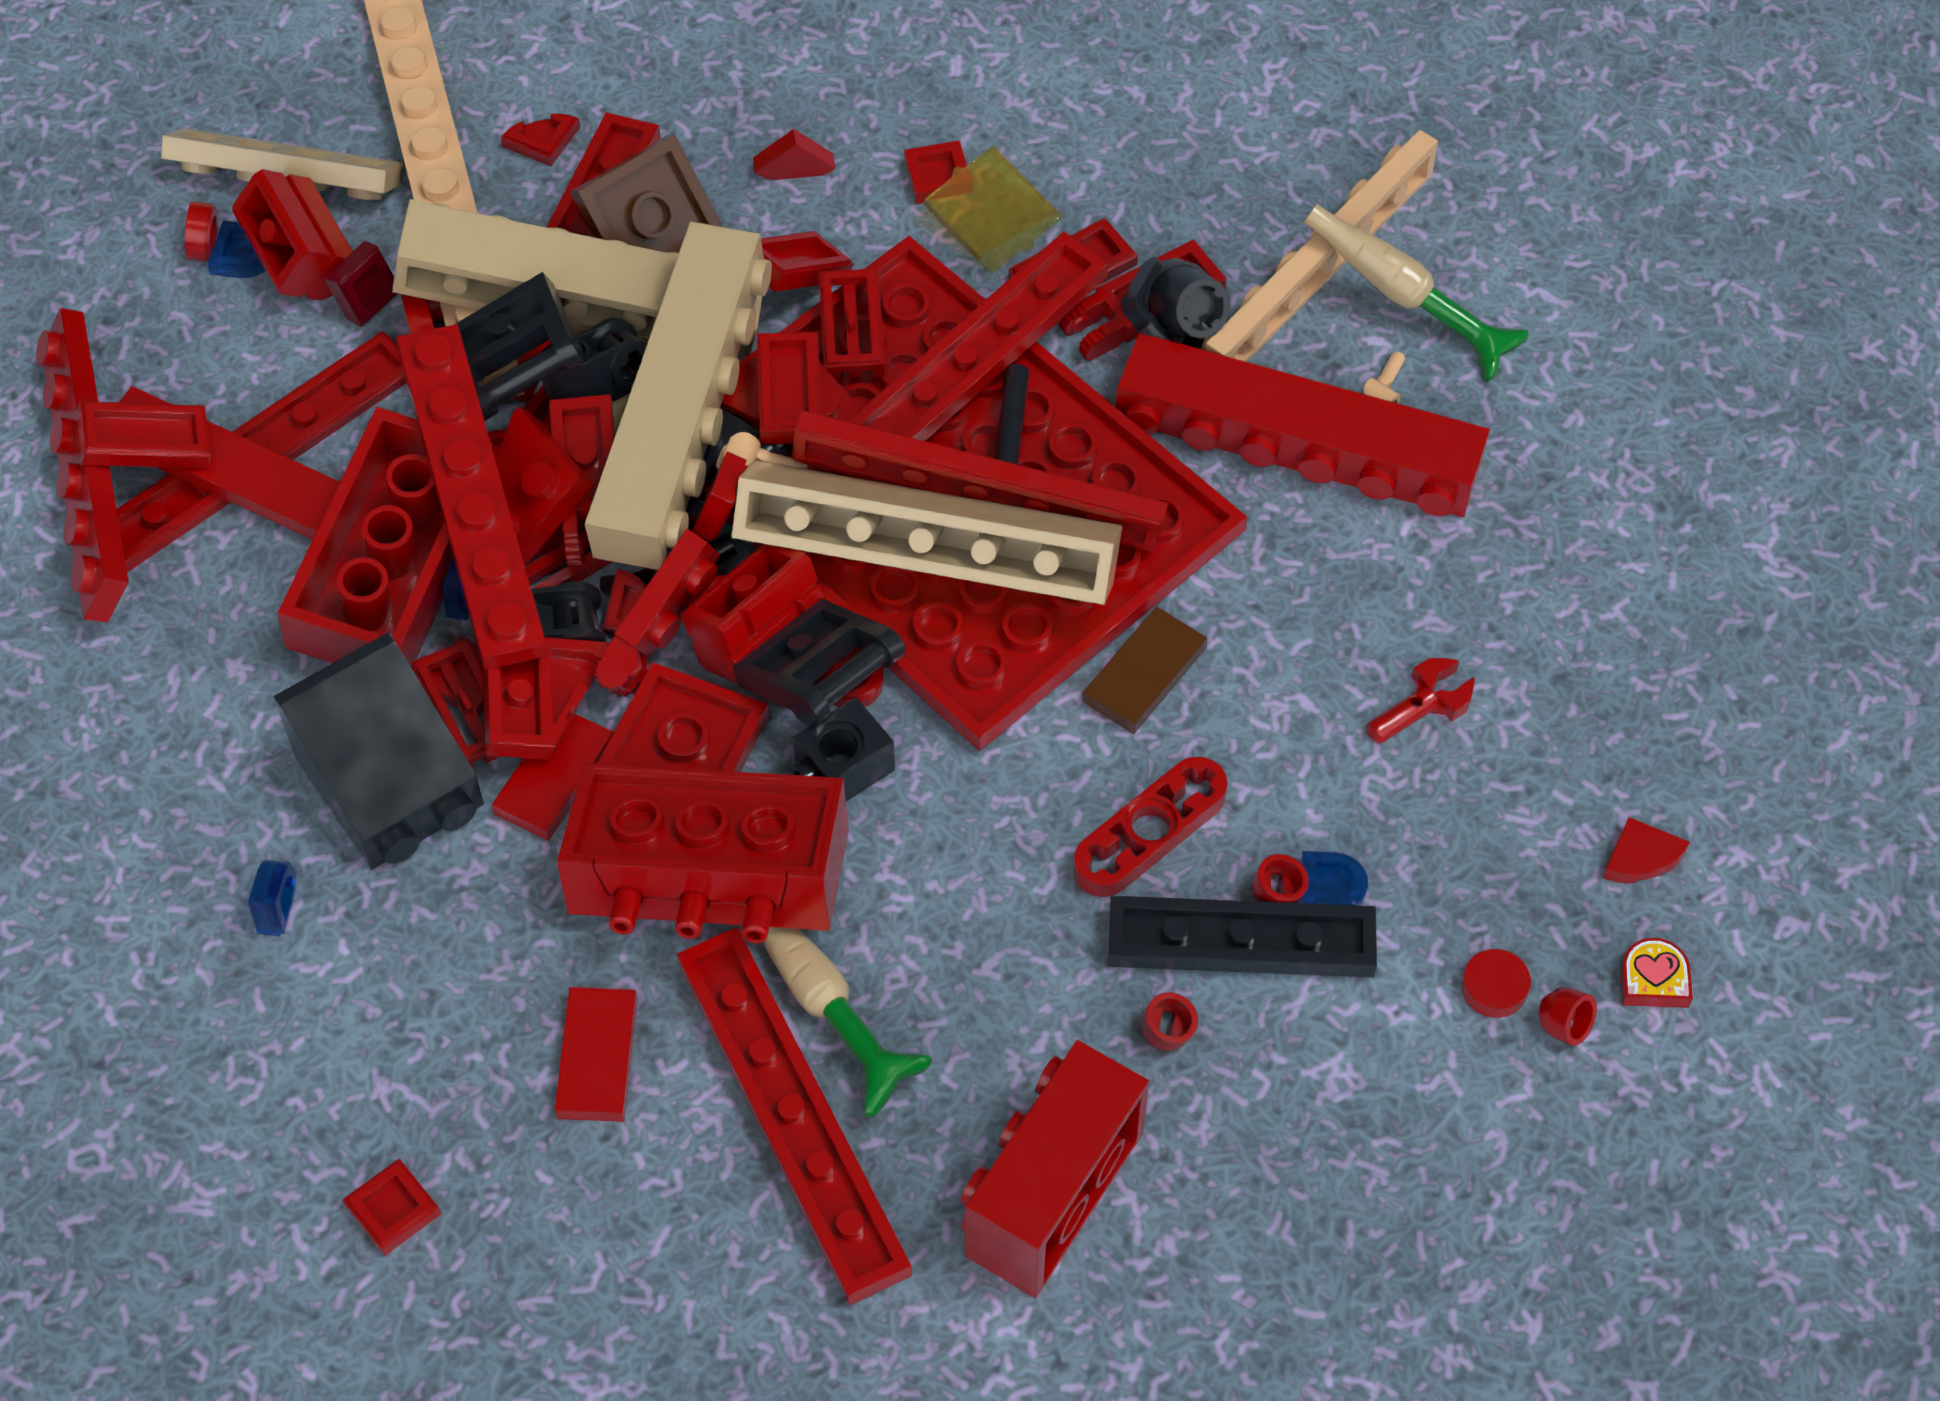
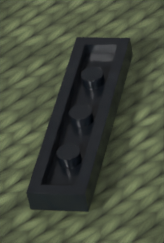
[1108,896,1377,978]

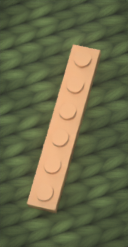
[1202,130,1438,362]

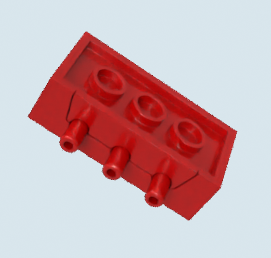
[557,763,849,943]

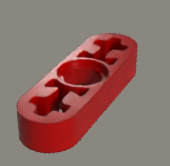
[1074,757,1227,897]

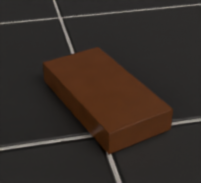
[1082,606,1208,734]

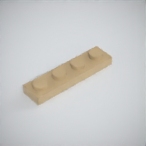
[161,128,403,200]

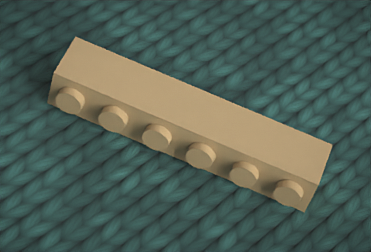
[392,199,762,361]
[585,222,772,570]
[732,460,1123,605]

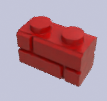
[232,169,353,301]
[680,544,825,684]

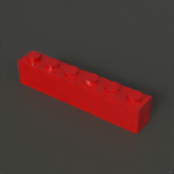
[1116,333,1490,517]

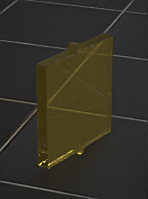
[923,146,1062,273]

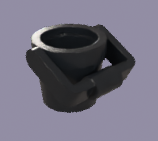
[1121,257,1231,349]

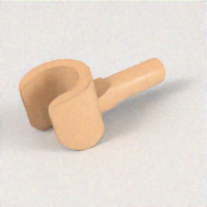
[1363,351,1405,404]
[716,432,807,469]

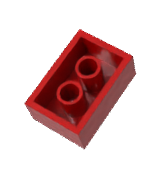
[960,1039,1149,1299]

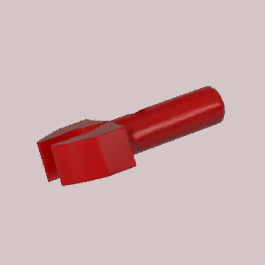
[1366,658,1475,744]

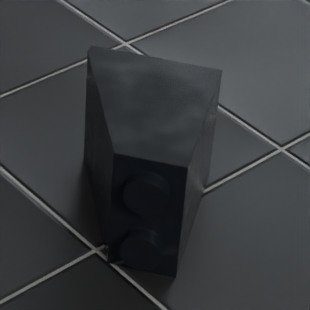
[273,632,484,870]

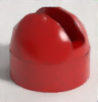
[1251,854,1309,903]
[1538,987,1597,1046]
[1140,992,1198,1052]

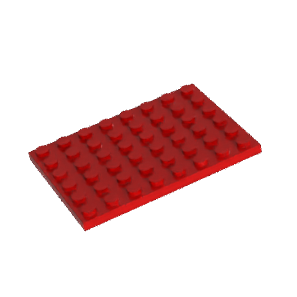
[699,236,1247,751]

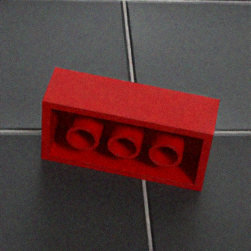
[277,406,495,667]

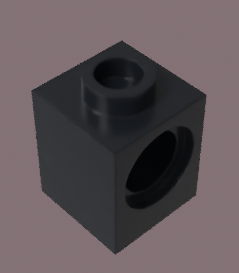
[791,697,895,802]

